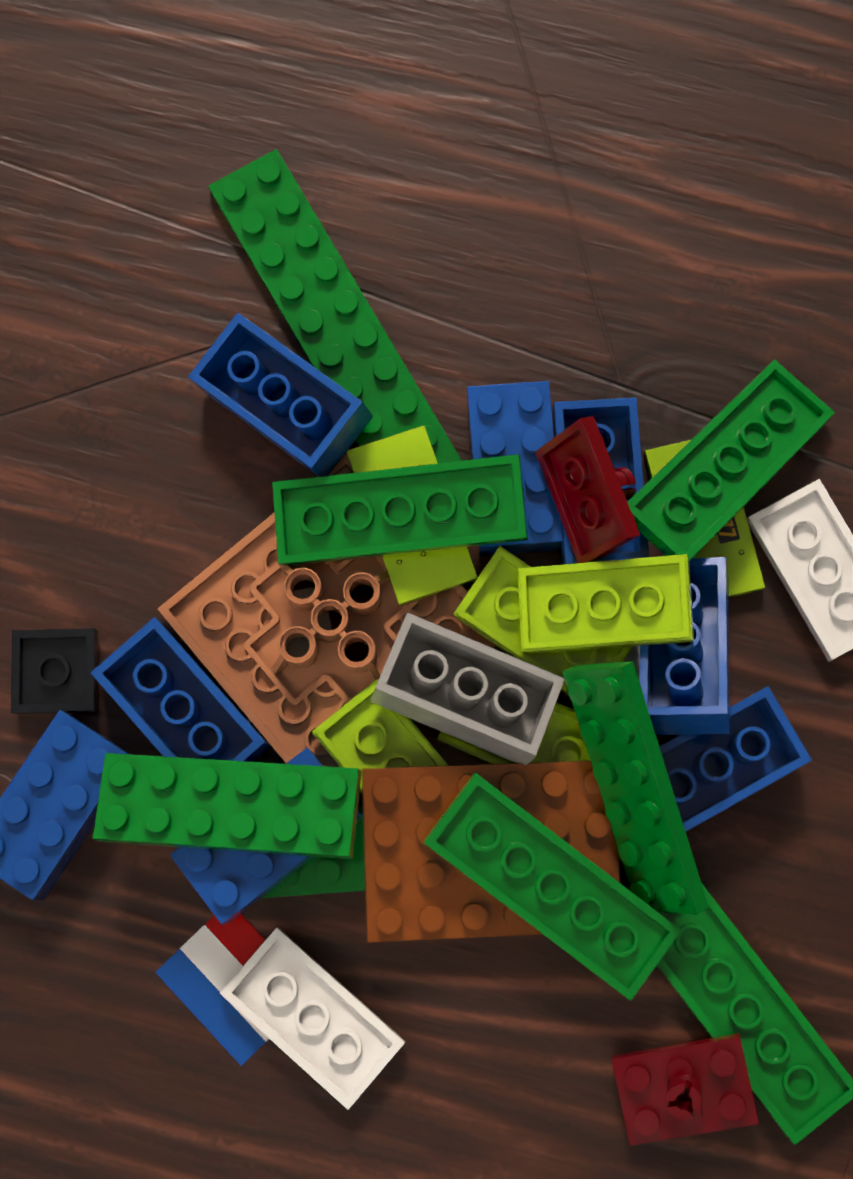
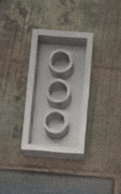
[370,612,565,766]

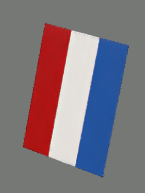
[155,914,269,1066]

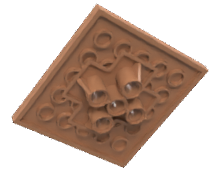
[157,453,496,767]

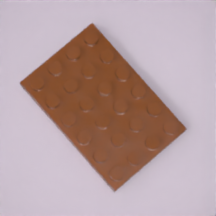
[361,760,620,943]

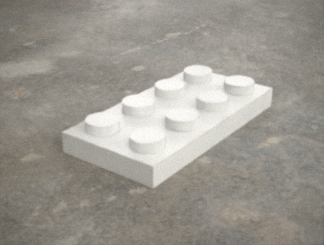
[747,479,853,662]
[220,927,405,1110]

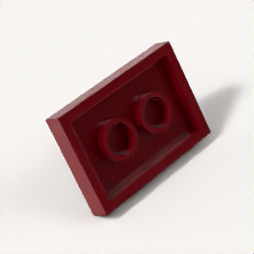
[535,416,640,563]
[611,1033,759,1146]

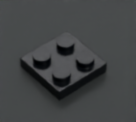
[11,628,98,714]

